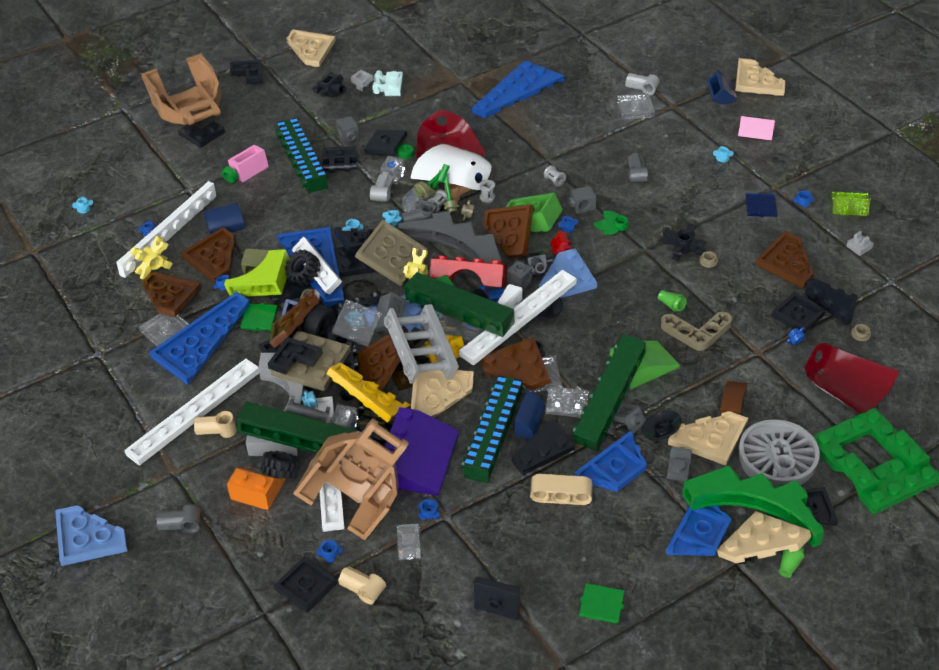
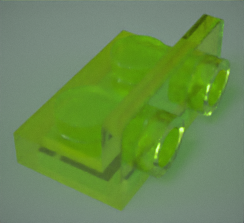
[831,192,870,216]

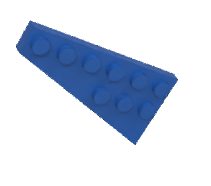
[472,60,564,118]
[277,227,344,307]
[149,292,250,385]

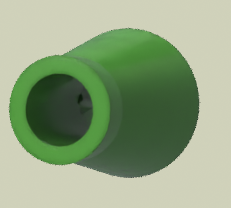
[658,290,687,312]
[779,547,805,578]

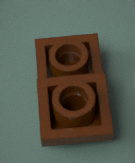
[720,381,747,414]

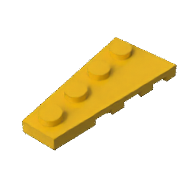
[327,362,410,423]

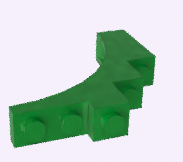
[682,466,824,548]

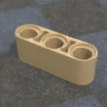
[530,474,593,505]

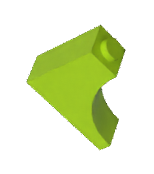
[224,249,290,297]

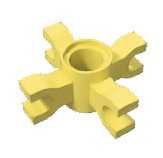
[130,236,173,279]
[403,248,429,279]

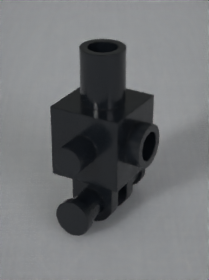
[312,72,346,98]
[518,251,553,277]

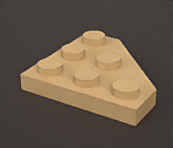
[287,30,336,67]
[735,58,785,96]
[411,370,474,418]
[668,411,748,466]
[717,511,811,563]

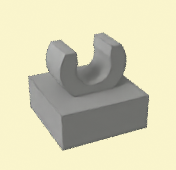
[351,70,373,91]
[846,231,874,256]

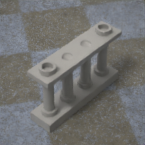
[384,304,459,383]

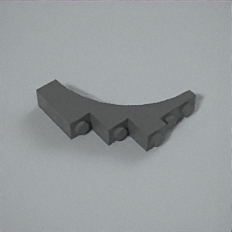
[398,211,501,264]

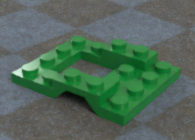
[813,408,939,515]

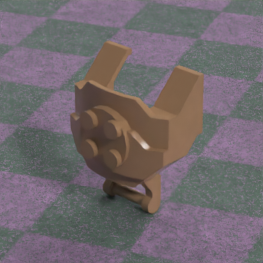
[141,54,222,125]
[293,418,409,540]

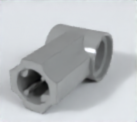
[625,73,660,95]
[370,172,394,202]

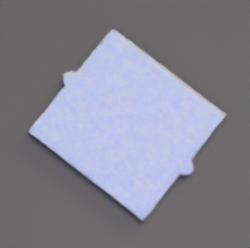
[745,193,777,217]

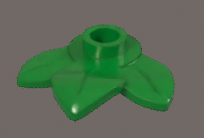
[594,211,629,235]

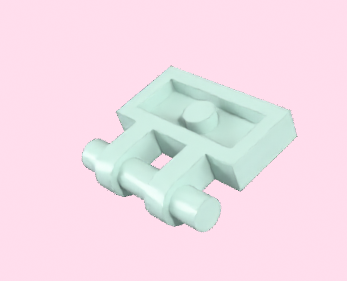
[372,71,403,96]

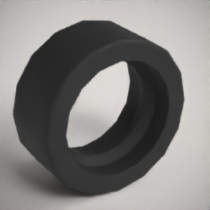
[303,305,336,339]

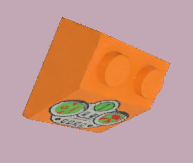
[227,466,286,510]

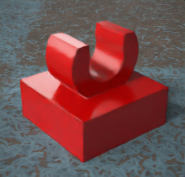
[551,230,573,256]

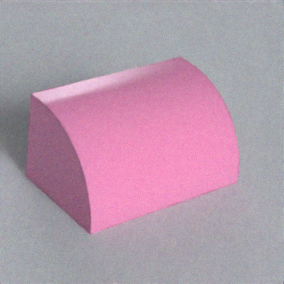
[738,116,775,140]
[228,145,269,182]

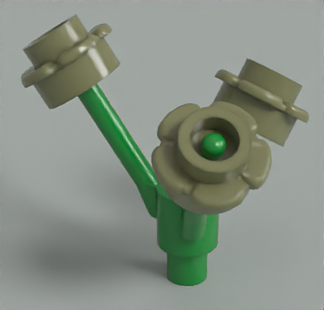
[414,164,460,213]

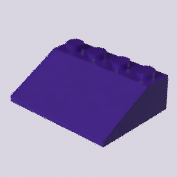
[385,407,459,496]

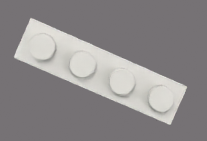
[292,237,342,295]

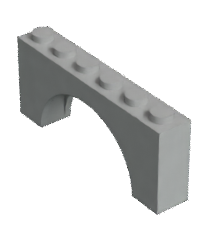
[246,353,308,456]

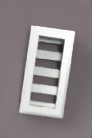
[498,284,522,308]

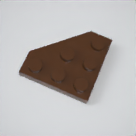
[483,204,534,258]
[181,227,235,283]
[755,231,814,288]
[143,271,201,317]
[269,289,320,348]
[357,326,410,391]
[480,337,551,390]

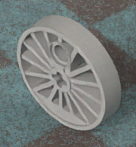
[739,419,820,488]

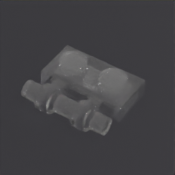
[545,385,589,417]

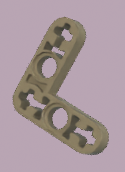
[661,312,732,351]

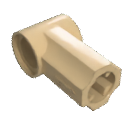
[194,411,237,438]
[338,566,386,604]

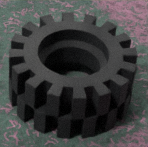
[285,249,321,286]
[260,451,301,479]

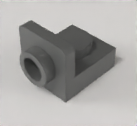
[613,402,645,433]
[667,447,692,481]

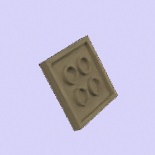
[355,220,428,286]
[271,331,351,391]

